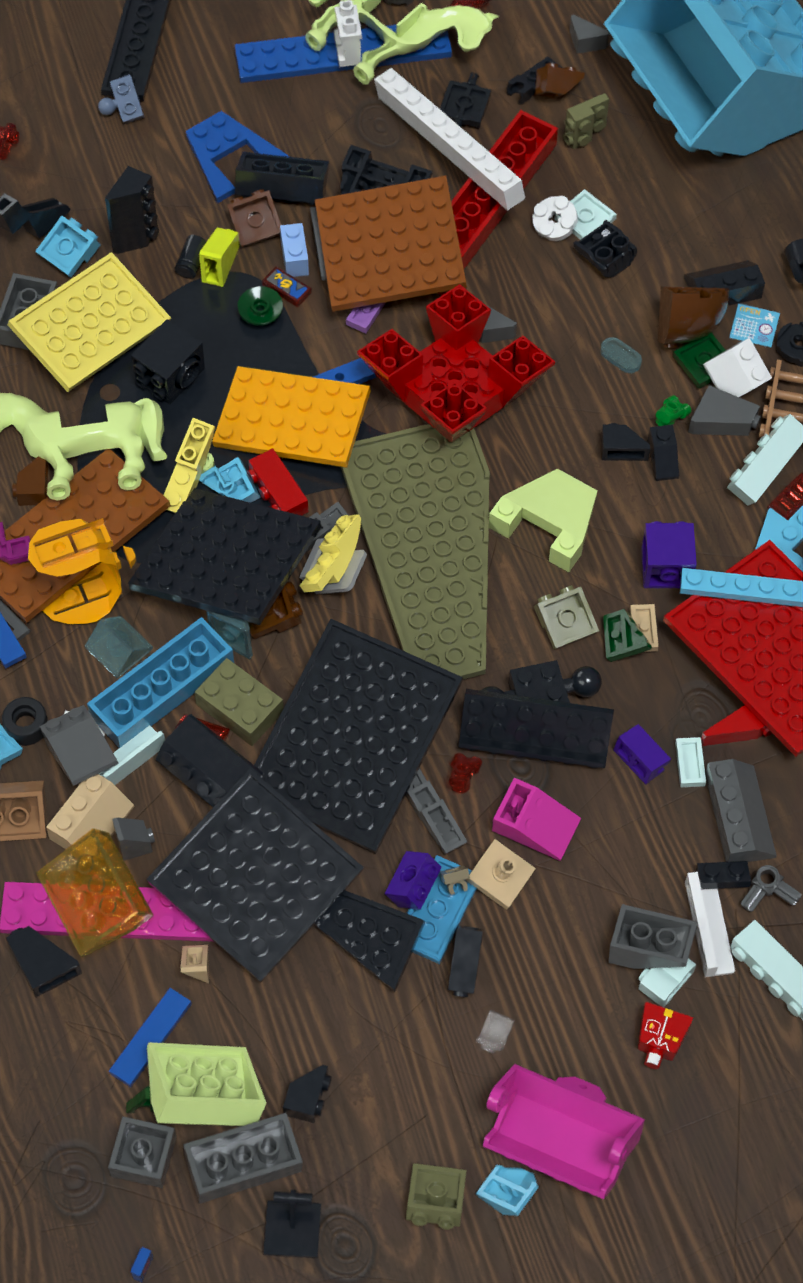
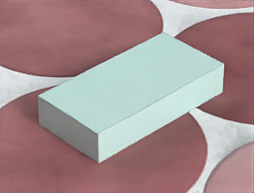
[675,737,706,788]

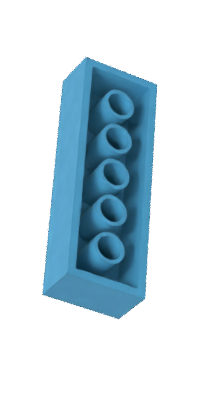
[87,617,234,748]

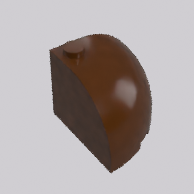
[658,286,729,348]

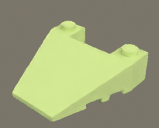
[489,469,598,572]

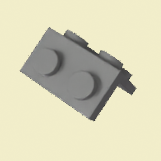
[299,538,367,594]

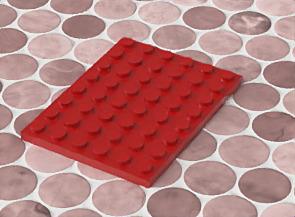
[663,540,803,757]

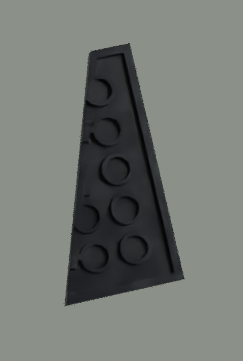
[314,890,425,992]

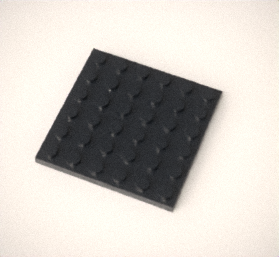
[128,488,321,625]
[146,768,364,983]

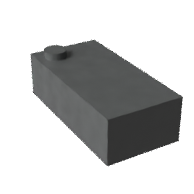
[184,1113,303,1204]

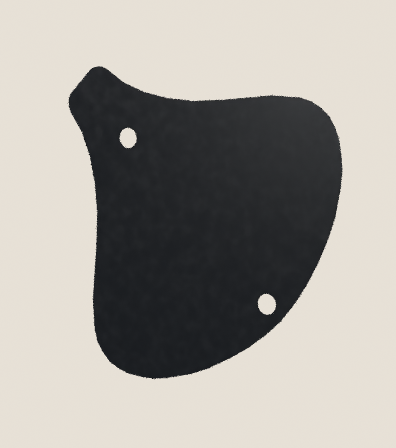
[78,272,385,563]

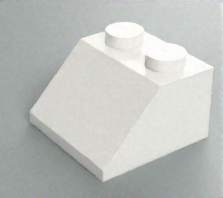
[703,338,772,397]

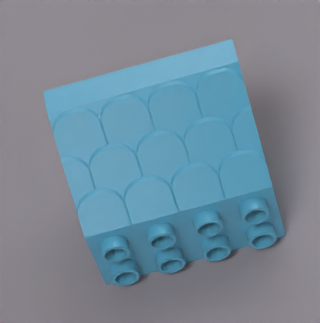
[604,0,803,156]

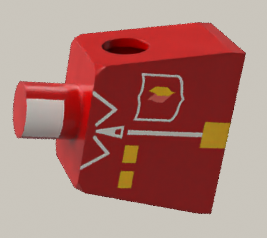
[638,1002,693,1069]

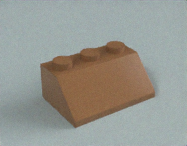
[0,781,47,841]

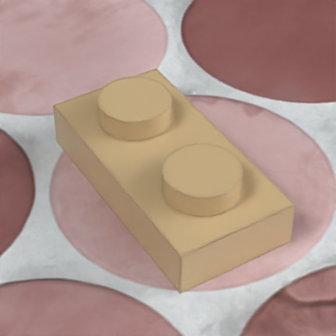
[630,604,659,652]

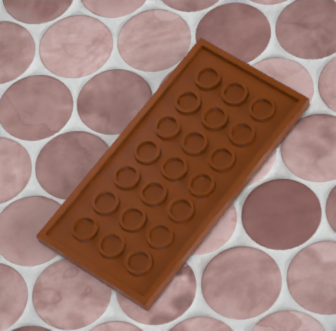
[0,449,171,623]

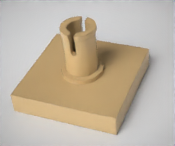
[466,839,536,910]

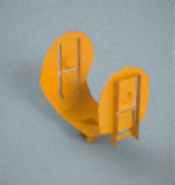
[28,518,136,624]

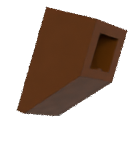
[535,63,585,99]

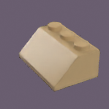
[46,774,134,864]

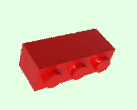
[247,448,308,516]

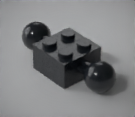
[481,660,602,703]

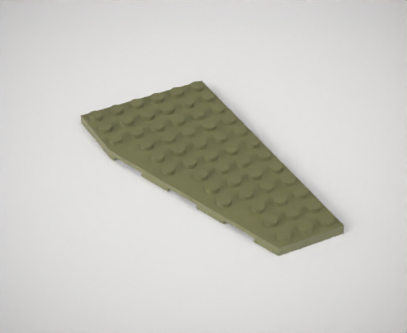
[341,424,490,679]

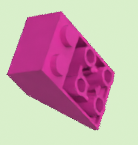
[492,778,581,861]

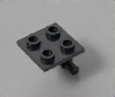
[263,1190,321,1258]

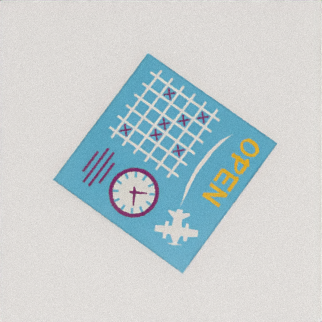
[729,303,780,347]

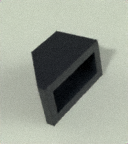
[601,423,650,461]
[647,425,679,481]

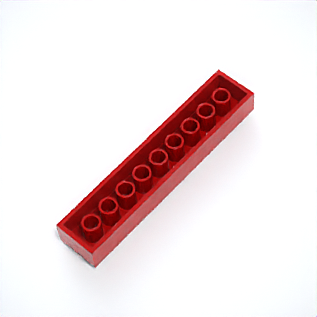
[438,110,558,295]

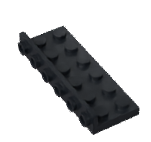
[458,688,614,768]

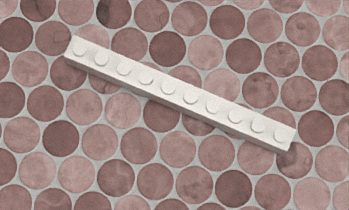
[374,68,525,210]

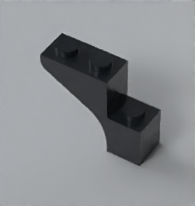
[0,193,71,239]

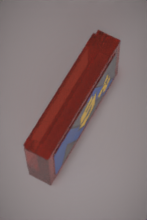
[262,266,312,307]

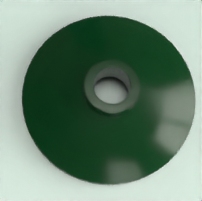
[238,286,283,325]

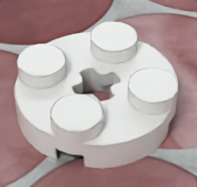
[533,196,578,241]

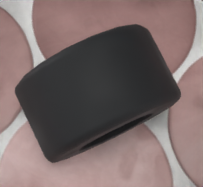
[2,697,48,746]

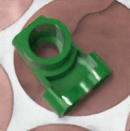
[655,395,691,426]

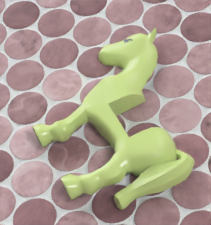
[305,0,499,84]
[0,393,167,500]

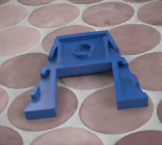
[186,111,289,203]

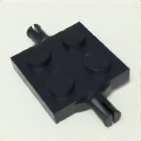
[440,72,491,128]

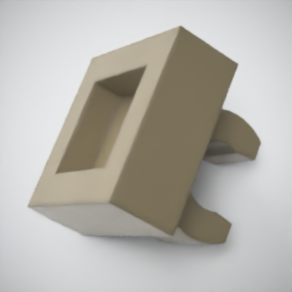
[439,865,470,895]

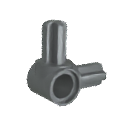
[741,865,801,912]

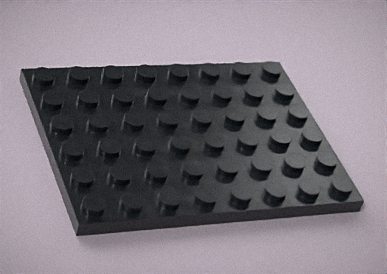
[254,619,463,854]

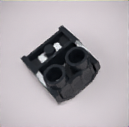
[573,220,637,277]

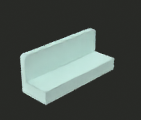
[99,725,165,785]

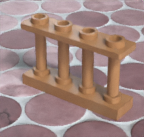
[759,359,803,438]

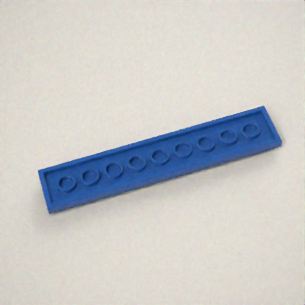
[235,25,452,83]

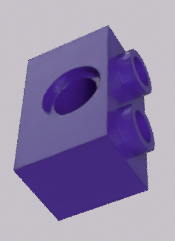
[385,851,442,910]

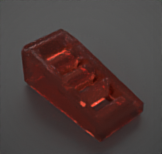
[768,472,803,520]

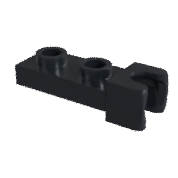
[507,56,563,105]

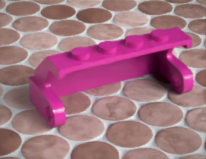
[483,1064,645,1199]

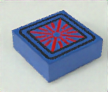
[131,1247,153,1282]

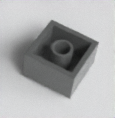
[108,1117,177,1188]

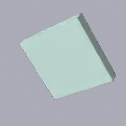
[554,189,617,240]

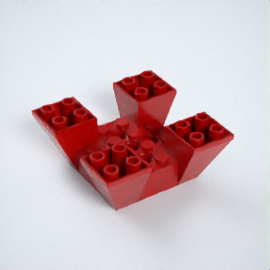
[357,284,555,443]

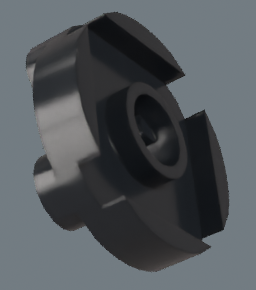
[776,322,803,367]

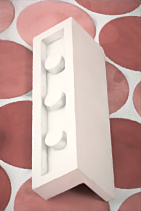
[685,872,735,977]

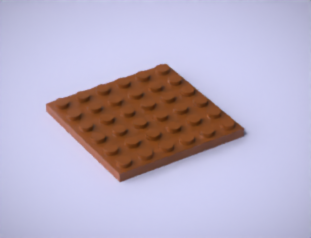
[315,176,467,312]

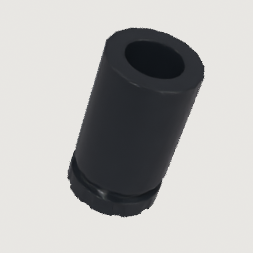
[174,235,207,279]

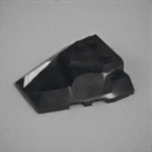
[340,145,433,195]

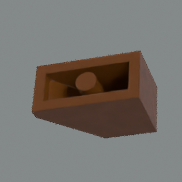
[12,456,48,506]

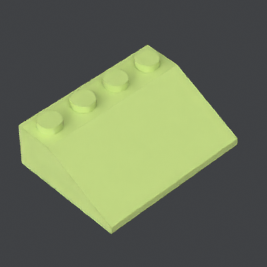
[147,1042,266,1126]

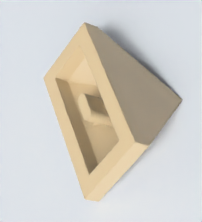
[181,945,209,983]

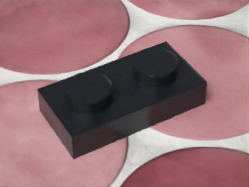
[696,861,751,889]

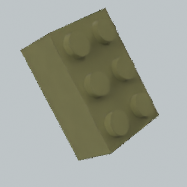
[195,658,284,746]

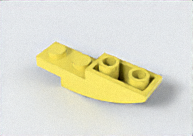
[164,418,215,513]
[300,514,361,593]

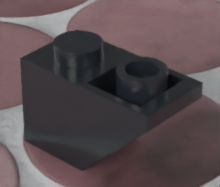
[283,1065,332,1123]

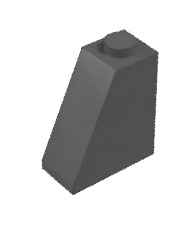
[688,385,761,436]

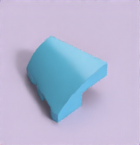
[199,457,261,502]

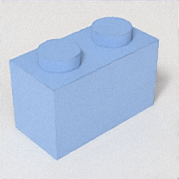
[280,223,309,277]

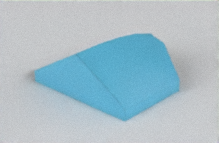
[476,1165,538,1216]

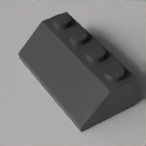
[705,759,777,862]

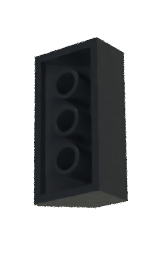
[235,152,329,205]
[105,166,159,254]
[155,714,264,807]

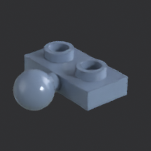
[98,75,144,124]

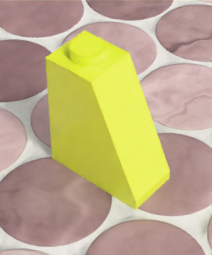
[199,227,240,287]

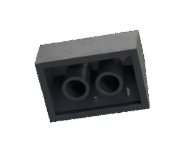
[684,260,765,306]

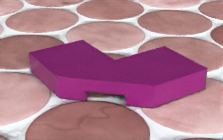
[0,522,31,565]

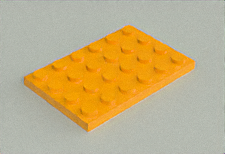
[212,366,370,467]

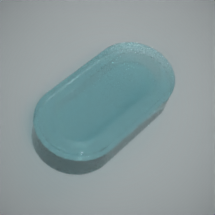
[601,337,642,373]

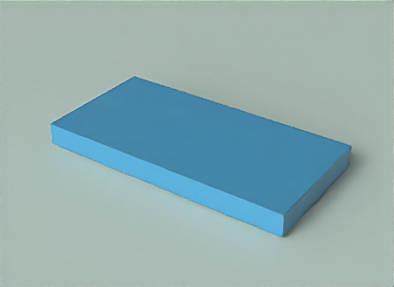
[407,855,477,964]

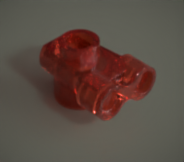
[0,123,19,160]
[449,753,482,793]

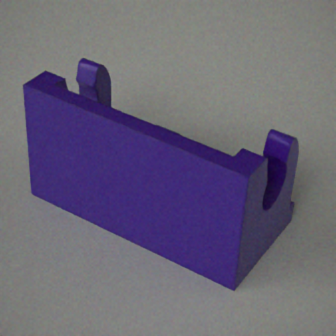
[613,724,671,784]

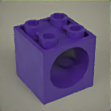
[641,521,696,588]

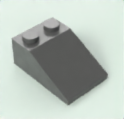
[39,705,119,786]
[608,904,697,969]

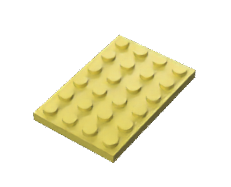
[8,252,171,392]

